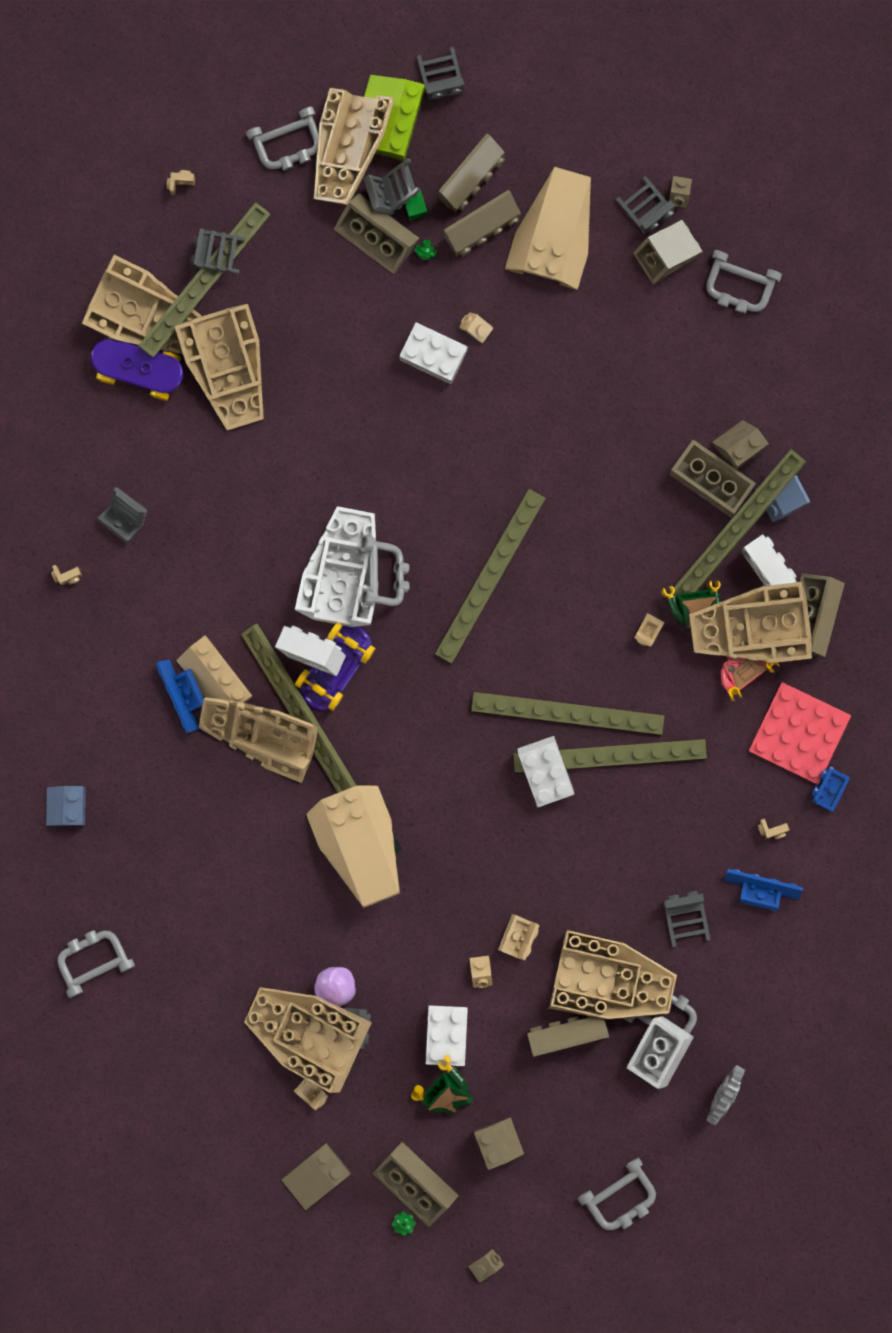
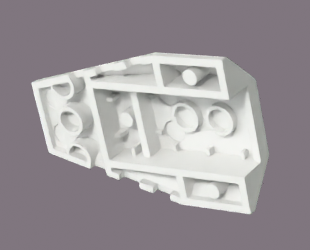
[295,506,376,627]

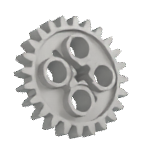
[707,1065,745,1125]

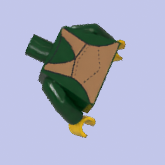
[662,580,721,635]
[411,1055,473,1113]

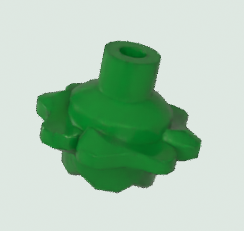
[414,240,437,260]
[392,1212,416,1236]

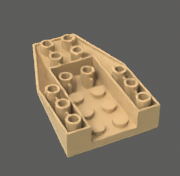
[549,930,677,1019]
[244,987,372,1093]

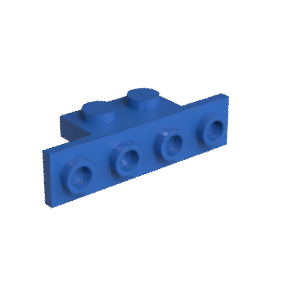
[155,659,204,733]
[724,869,803,912]

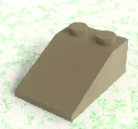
[282,1143,351,1210]

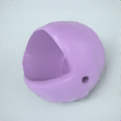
[314,967,356,1007]

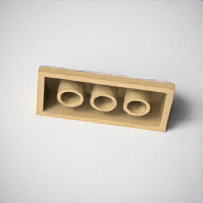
[176,635,253,703]

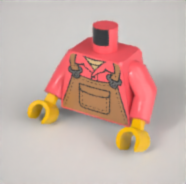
[721,656,779,701]

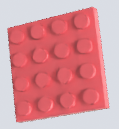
[748,682,851,785]

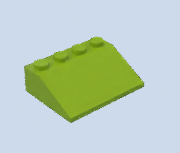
[364,75,425,161]

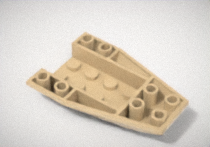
[314,88,394,205]

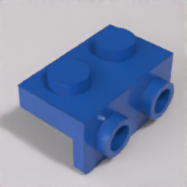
[811,766,850,812]

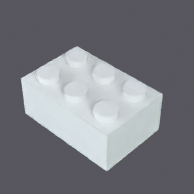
[399,323,467,384]
[741,535,796,586]
[275,626,346,676]
[518,736,574,807]
[426,1006,468,1066]
[627,1016,693,1089]

